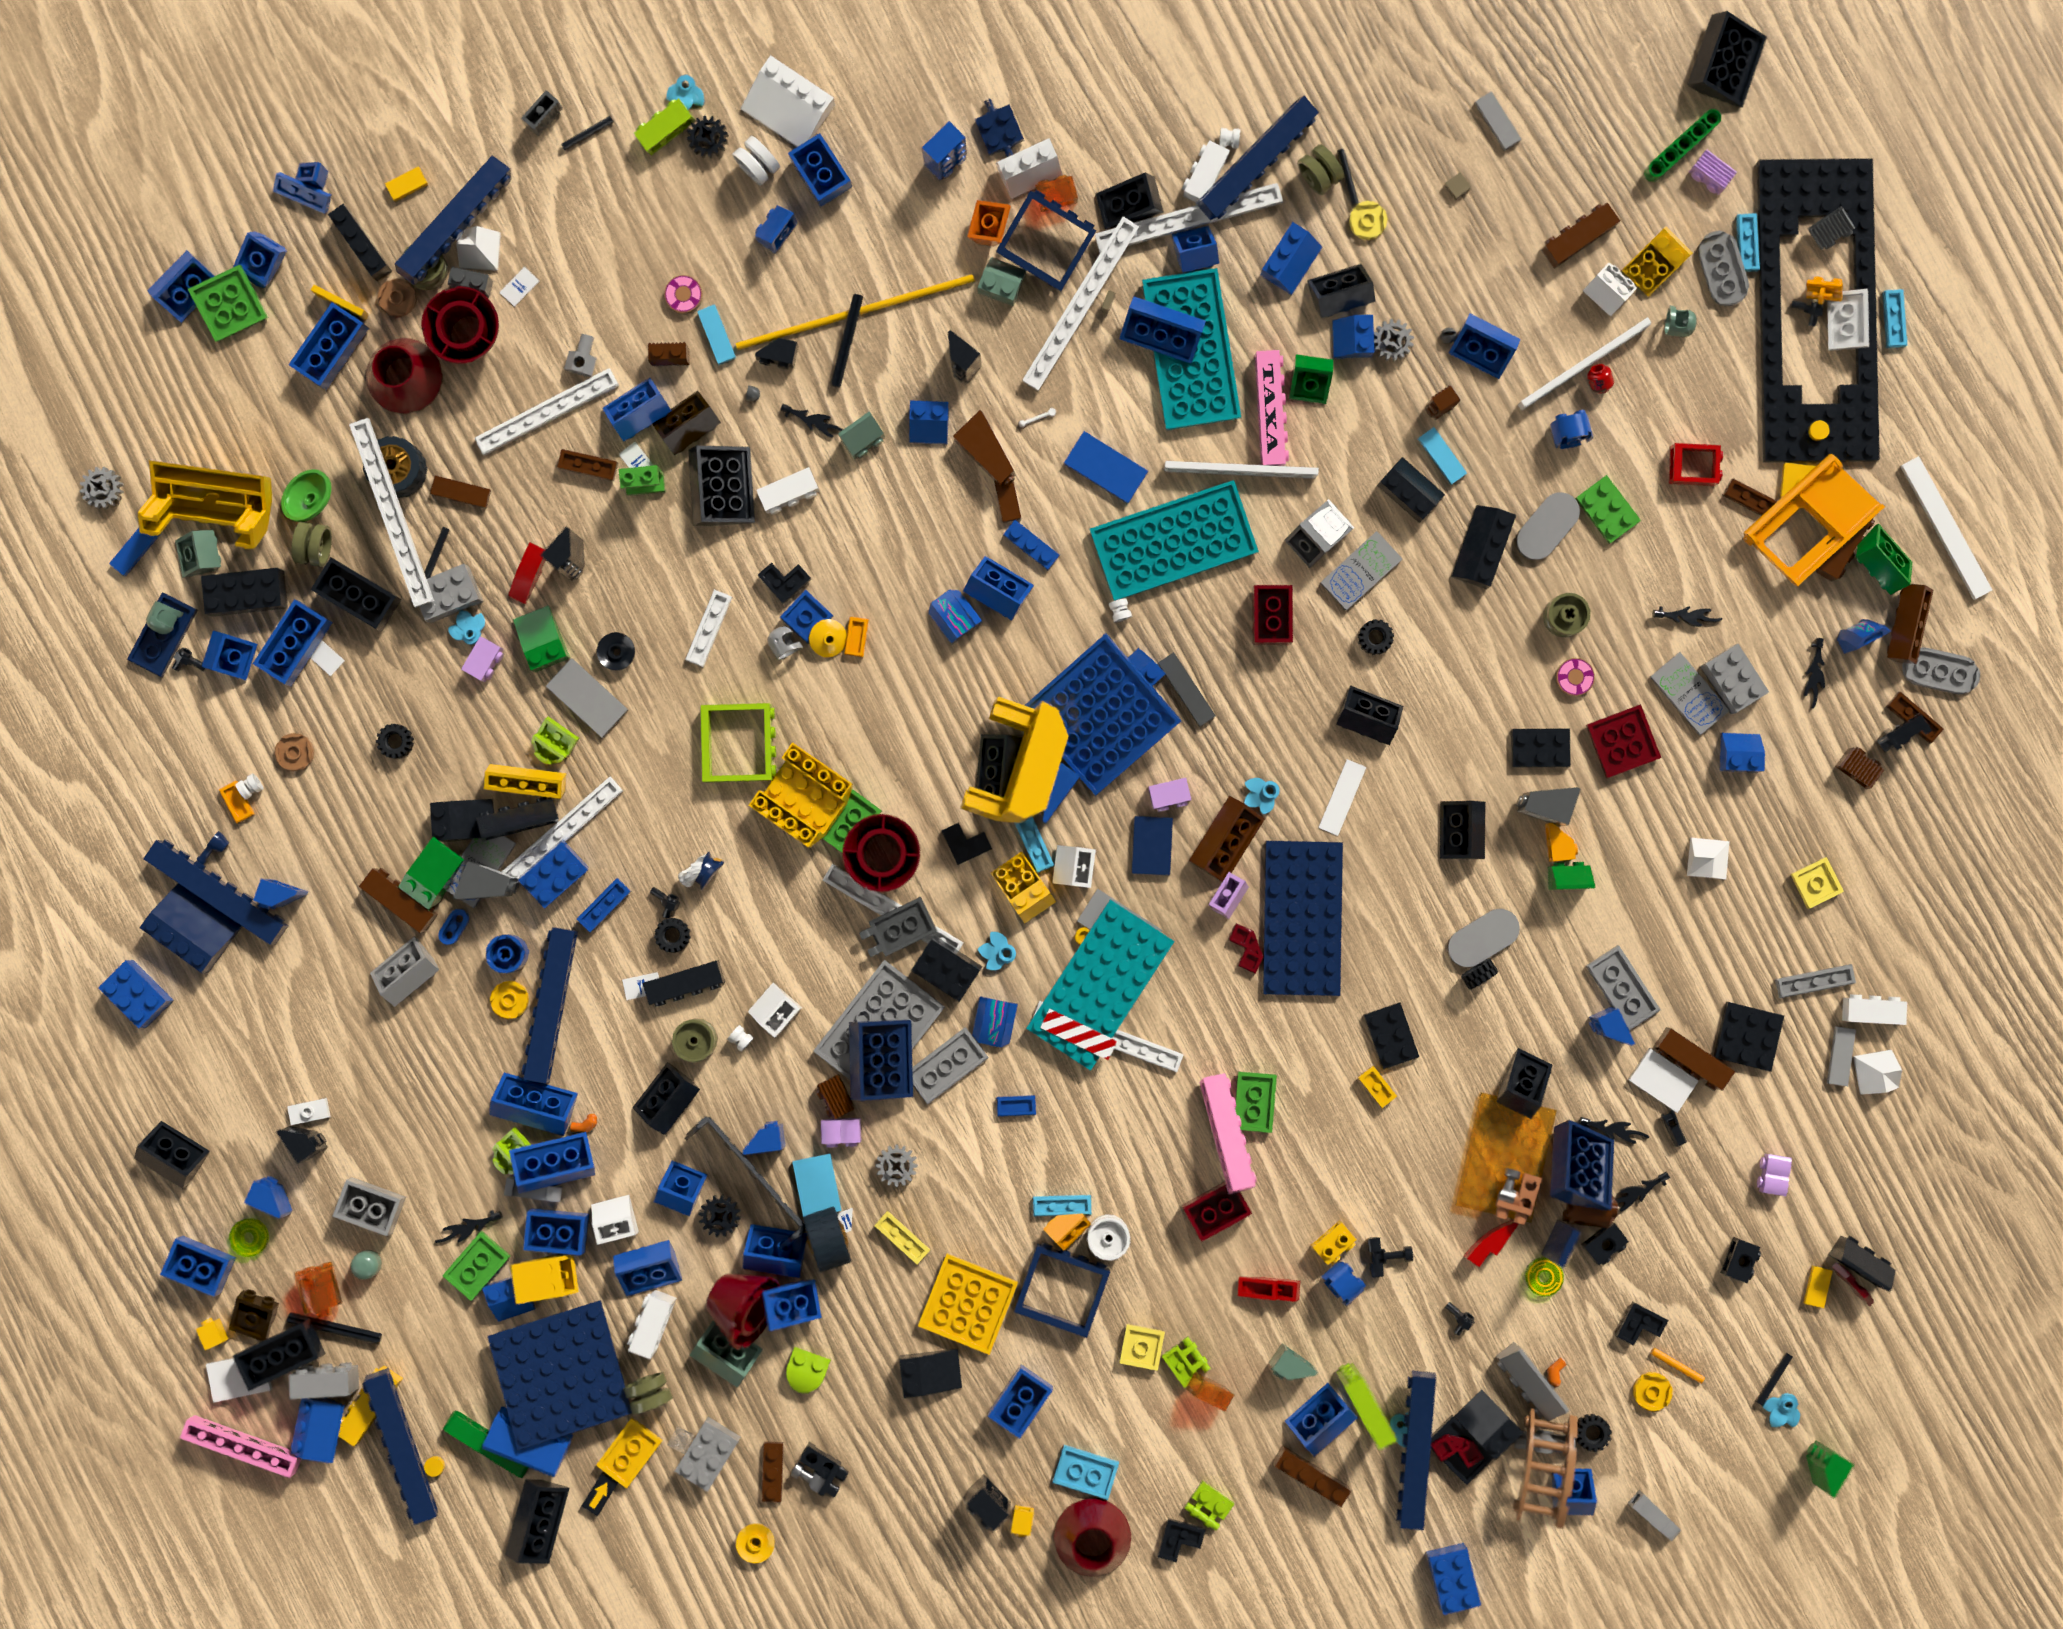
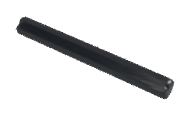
[831,294,863,388]
[287,1313,382,1344]

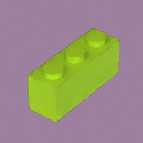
[634,98,696,156]

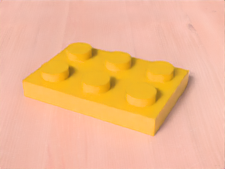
[596,1417,663,1489]

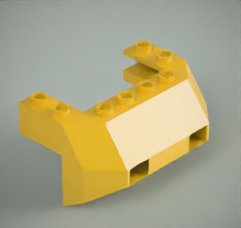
[138,460,272,549]
[960,696,1068,823]

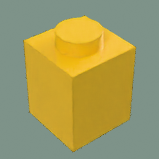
[196,1318,229,1350]
[1011,1505,1034,1538]

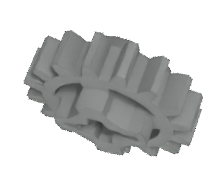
[1374,319,1414,362]
[80,467,124,509]
[876,1144,918,1187]

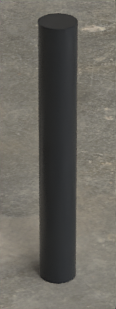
[561,116,614,150]
[1337,149,1359,206]
[424,527,450,579]
[1756,1352,1793,1406]

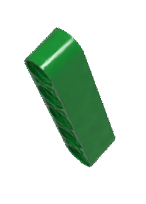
[1644,109,1721,182]
[443,1410,529,1478]

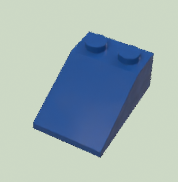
[1043,763,1080,824]
[762,1279,822,1331]

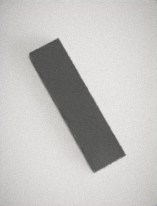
[1158,652,1216,727]

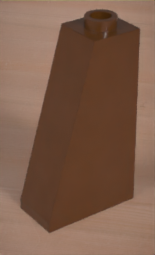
[953,410,1015,488]

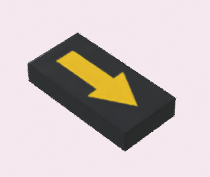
[581,1472,618,1517]

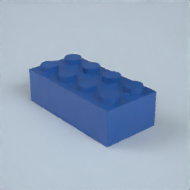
[288,302,369,391]
[253,599,333,686]

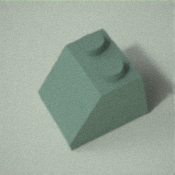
[978,257,1026,306]
[838,411,885,459]
[175,530,221,578]
[1269,1343,1318,1380]

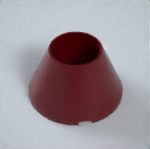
[421,286,499,364]
[366,338,443,414]
[843,814,921,892]
[706,1274,780,1350]
[1054,1498,1131,1577]

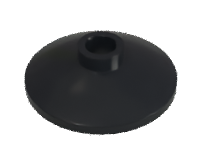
[597,632,635,671]

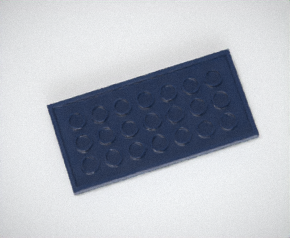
[1263,841,1343,996]

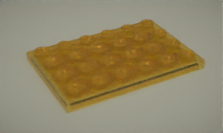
[1455,1092,1557,1223]

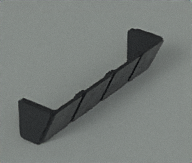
[684,1116,806,1249]

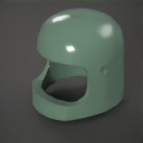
[1665,305,1697,337]
[146,601,184,634]
[350,1250,382,1280]

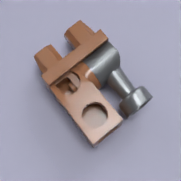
[1495,1168,1542,1225]

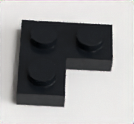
[758,562,812,604]
[941,822,992,865]
[1615,1301,1669,1346]
[1157,1518,1206,1563]

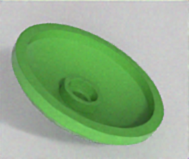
[281,469,332,522]

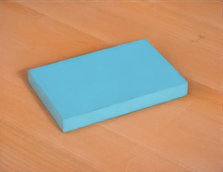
[792,1153,842,1217]
[1052,1445,1119,1500]

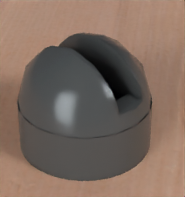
[1440,327,1456,344]
[746,385,760,401]

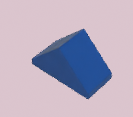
[295,162,329,189]

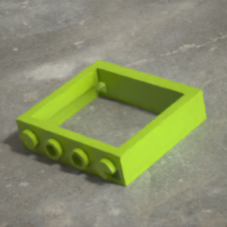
[701,703,777,783]
[1336,1363,1397,1450]

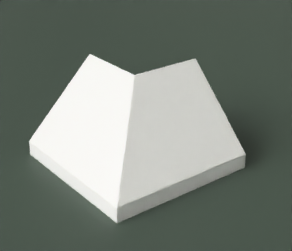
[456,226,501,271]
[1687,838,1729,880]
[1853,1050,1902,1095]

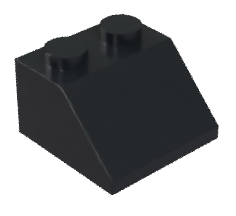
[276,1126,328,1164]

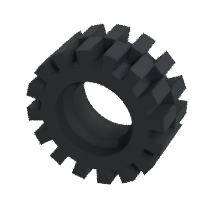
[1358,619,1394,655]
[376,724,414,759]
[654,918,691,953]
[1461,958,1499,990]
[1577,1414,1612,1452]

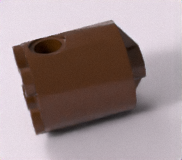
[1562,1195,1618,1228]

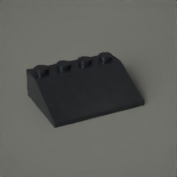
[1687,11,1767,108]
[688,445,755,526]

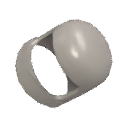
[767,626,803,660]

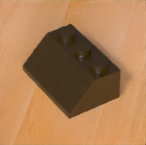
[652,390,721,456]

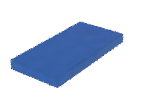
[1064,431,1148,504]

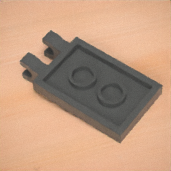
[859,897,938,957]

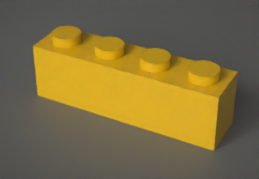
[484,764,566,799]
[339,1365,403,1446]

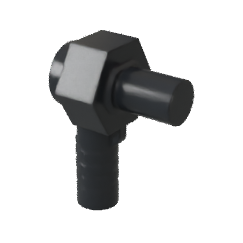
[1791,300,1824,326]
[172,648,206,672]
[650,887,680,918]
[1445,1302,1475,1336]

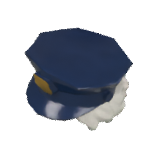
[678,851,724,890]

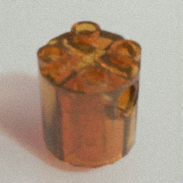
[294,1261,343,1318]

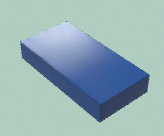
[997,1095,1036,1117]

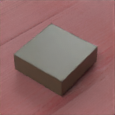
[1444,172,1471,200]
[1101,291,1116,315]

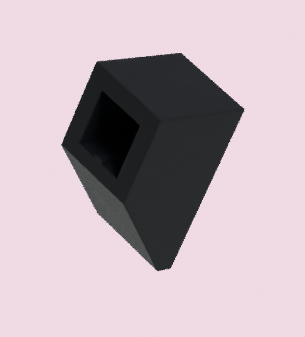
[755,338,799,370]

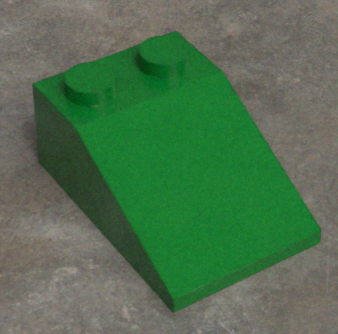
[513,605,570,672]
[398,837,464,910]

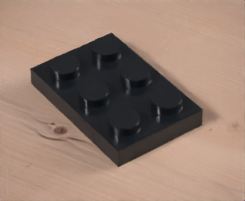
[1511,728,1571,767]
[1363,1002,1419,1069]
[1431,1415,1494,1485]

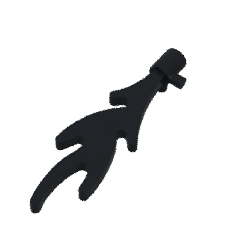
[780,404,843,438]
[1652,606,1722,627]
[1804,638,1825,709]
[1579,1117,1649,1144]
[1615,1171,1670,1212]
[435,1210,503,1243]

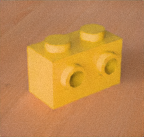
[1311,1220,1357,1265]

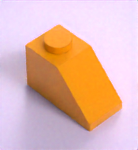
[1545,823,1578,862]
[1043,1214,1091,1251]

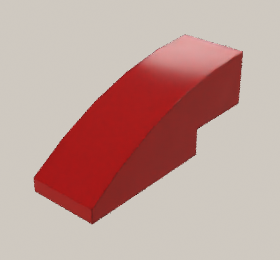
[508,542,546,605]
[1464,1220,1519,1268]
[1238,1276,1301,1302]

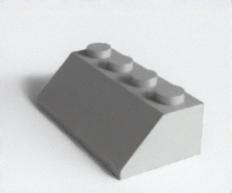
[1496,1342,1570,1421]

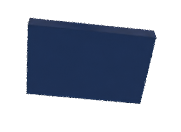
[1132,816,1173,875]

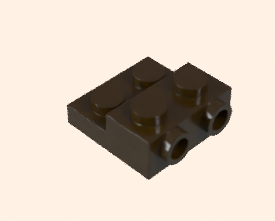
[229,1289,279,1341]

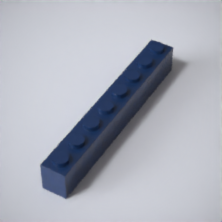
[1195,95,1319,220]
[394,155,512,285]
[143,839,289,945]
[522,927,578,1084]
[362,1368,439,1525]
[1396,1370,1436,1531]

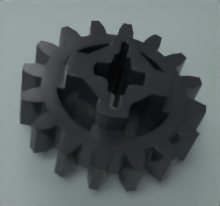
[687,115,729,159]
[699,1194,741,1237]

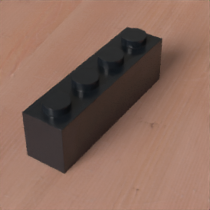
[327,204,392,282]
[643,960,725,1007]

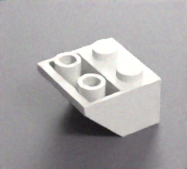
[1583,263,1637,316]
[1053,845,1096,888]
[748,982,802,1038]
[591,1195,639,1245]

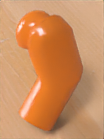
[570,1114,597,1133]
[1547,1357,1567,1387]

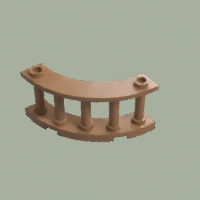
[1513,1408,1578,1529]

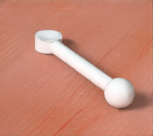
[1018,408,1056,428]

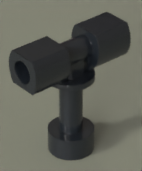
[1367,1237,1413,1278]

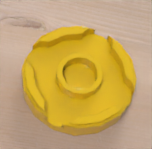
[490,981,529,1019]
[1633,1372,1673,1411]

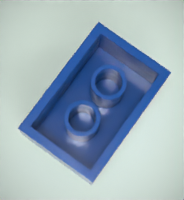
[922,121,967,180]
[788,133,852,207]
[518,839,589,909]
[98,960,174,1029]
[523,1209,589,1255]
[160,1236,236,1297]
[988,1364,1053,1439]
[1426,1543,1481,1615]

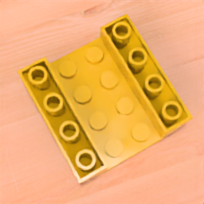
[748,742,853,848]

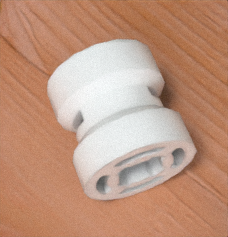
[1219,128,1240,149]
[1109,598,1132,622]
[235,773,263,800]
[727,1025,754,1052]

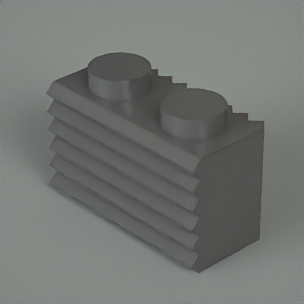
[521,90,563,136]
[1808,206,1855,250]
[448,266,493,298]

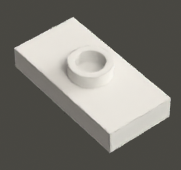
[287,1098,331,1125]

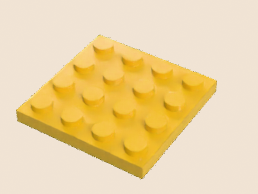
[918,1253,1018,1355]

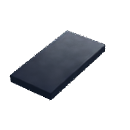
[127,592,198,677]
[1541,1219,1580,1268]

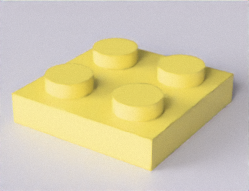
[1790,857,1844,909]
[1119,1324,1165,1371]

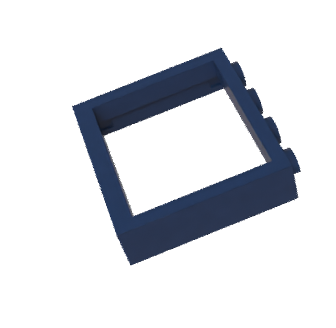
[996,190,1096,291]
[1014,1242,1110,1338]

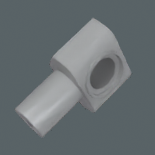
[564,334,596,377]

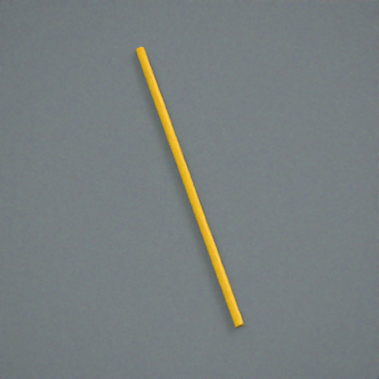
[735,274,975,350]

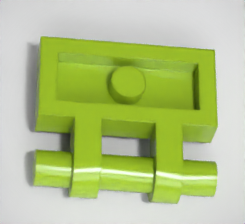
[1161,1336,1211,1388]
[1184,1480,1234,1531]

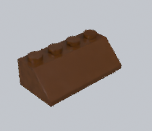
[1189,796,1265,882]

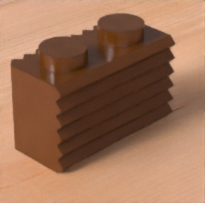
[648,342,690,366]
[1425,385,1460,420]
[1835,747,1884,789]
[816,1074,856,1120]

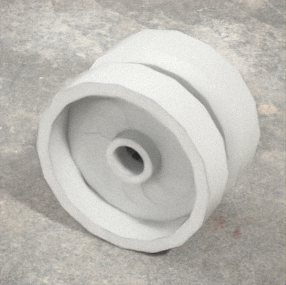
[732,136,780,186]
[1087,1214,1130,1260]

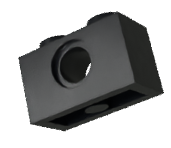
[1580,1222,1629,1265]
[1720,1237,1761,1284]

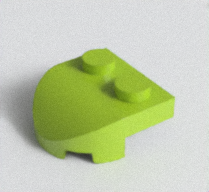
[531,716,579,764]
[492,1127,531,1175]
[786,1347,831,1394]

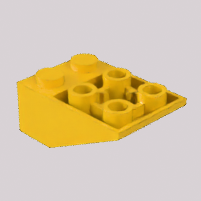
[1622,227,1693,297]
[990,851,1056,924]
[510,1254,579,1304]

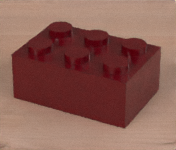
[1252,585,1293,645]
[1182,1181,1252,1242]

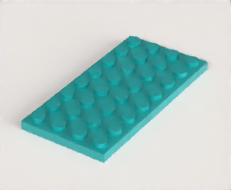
[1142,268,1242,430]
[1089,480,1259,601]
[1026,899,1175,1071]

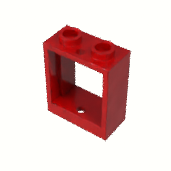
[1669,443,1723,486]

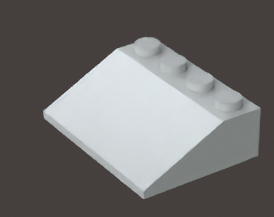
[741,55,835,147]

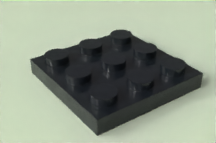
[1713,1002,1784,1072]

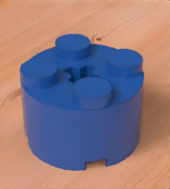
[1550,410,1593,449]
[486,934,529,973]
[1321,1261,1366,1306]

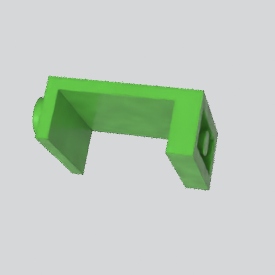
[619,465,666,496]

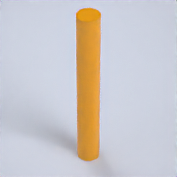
[1650,1348,1705,1384]

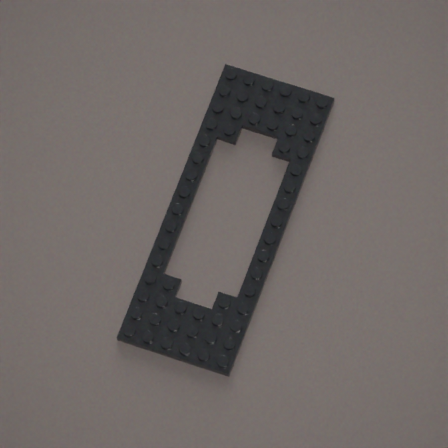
[1757,158,1880,462]

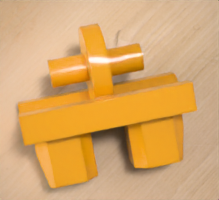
[1806,277,1843,305]

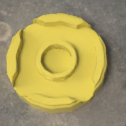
[1349,201,1388,240]

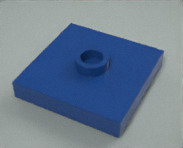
[780,590,834,644]

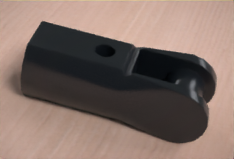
[1661,1110,1687,1147]

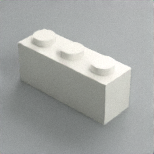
[1182,140,1230,202]
[756,467,819,515]
[1842,994,1907,1025]

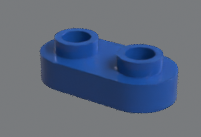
[438,909,470,945]

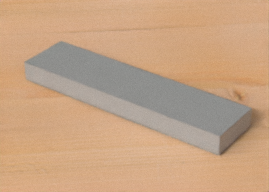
[1775,964,1856,998]

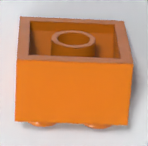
[967,200,1011,246]

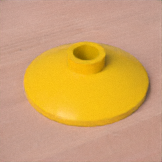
[809,619,847,657]
[736,1523,775,1563]

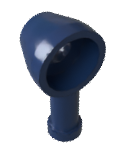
[196,831,229,864]

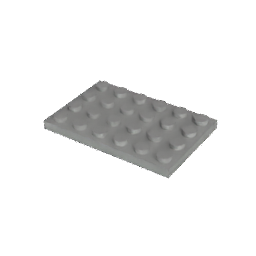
[814,960,945,1080]

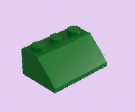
[1856,523,1913,595]
[1806,1440,1854,1499]

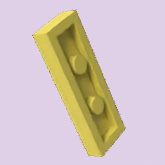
[874,1211,930,1264]

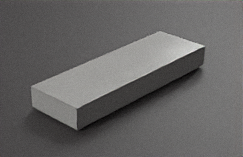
[1475,91,1521,151]
[1827,1026,1856,1087]

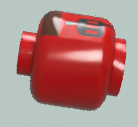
[1587,364,1614,394]

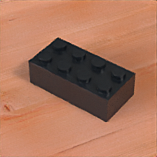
[310,557,402,632]
[201,568,288,617]
[232,1319,326,1392]

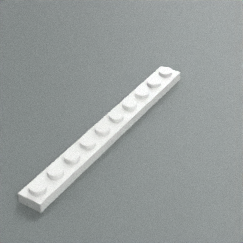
[1095,183,1283,253]
[1022,217,1139,391]
[349,418,434,607]

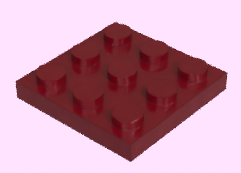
[1586,704,1661,778]

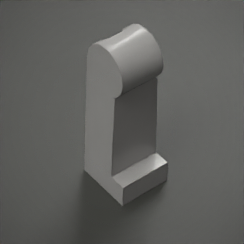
[504,1176,563,1202]
[1628,1490,1682,1541]

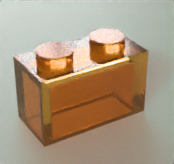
[1035,175,1078,212]
[1186,1372,1235,1412]

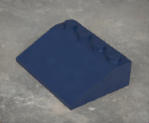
[139,883,242,973]
[849,1020,913,1101]
[1550,1120,1614,1211]

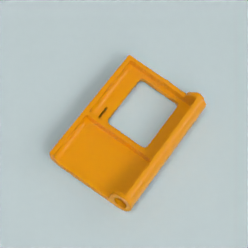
[1743,454,1885,586]

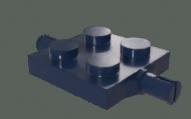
[975,99,1024,157]

